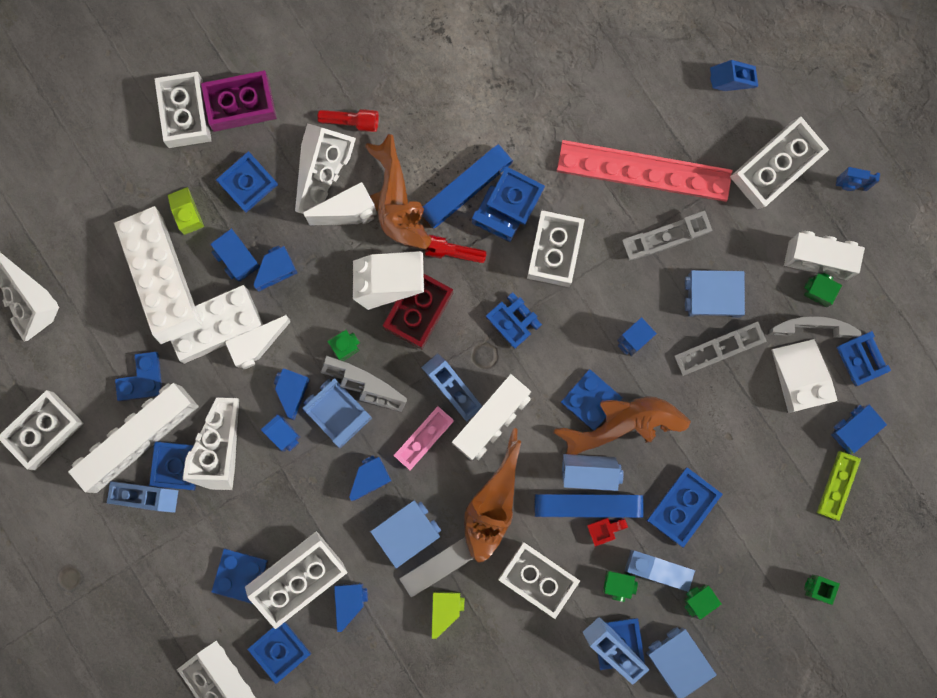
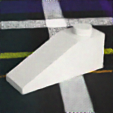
[225,315,290,369]

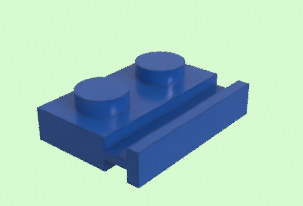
[836,167,880,191]

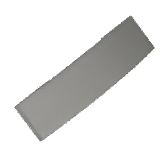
[622,211,712,261]
[768,317,861,339]
[399,537,473,597]

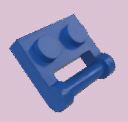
[836,331,891,387]

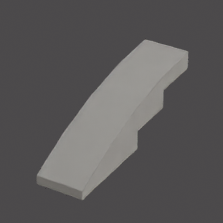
[675,322,767,376]
[321,356,407,412]

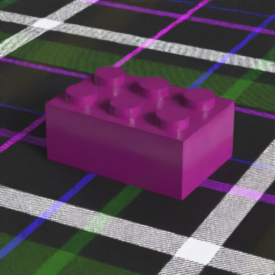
[201,70,277,132]

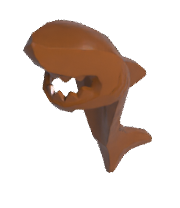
[366,134,431,249]
[553,396,691,455]
[464,428,521,563]

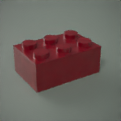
[383,273,454,350]

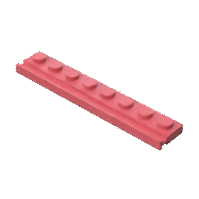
[557,140,733,202]

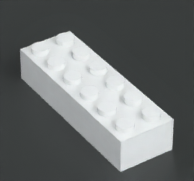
[114,206,202,344]
[68,383,199,493]

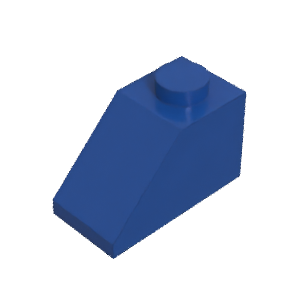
[710,60,758,91]
[254,246,298,292]
[274,368,310,420]
[261,415,300,452]
[349,455,392,501]
[334,583,368,632]

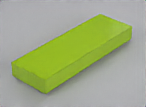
[817,451,861,521]

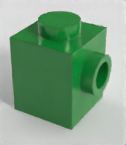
[804,273,842,307]
[328,330,360,361]
[603,570,638,602]
[804,574,840,605]
[684,585,722,620]

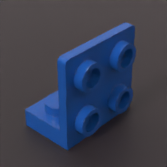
[472,185,520,243]

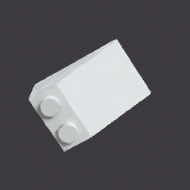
[303,182,377,225]
[353,251,424,310]
[772,339,837,413]

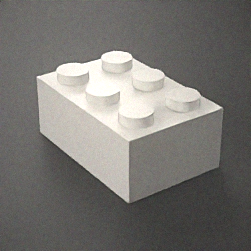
[155,72,211,148]
[527,211,585,287]
[784,231,865,280]
[0,390,84,470]
[498,542,580,619]

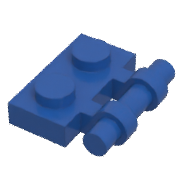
[486,293,542,349]

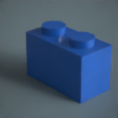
[211,228,260,282]
[617,317,657,356]
[831,404,887,454]

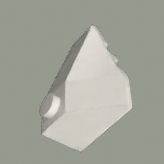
[295,123,356,214]
[0,253,59,342]
[183,398,239,490]

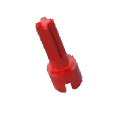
[317,109,379,132]
[424,234,486,263]

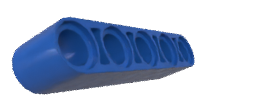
[422,144,513,229]
[535,494,643,518]

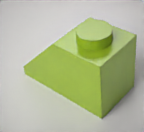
[168,187,204,235]
[432,592,465,639]

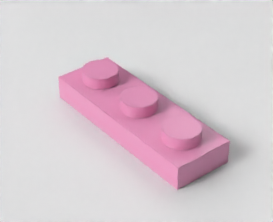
[394,406,454,471]

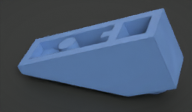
[421,353,483,422]
[107,481,179,513]
[625,550,695,592]
[583,617,649,685]

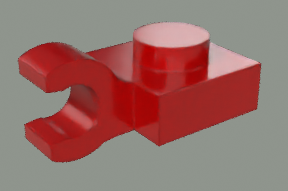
[587,517,628,546]

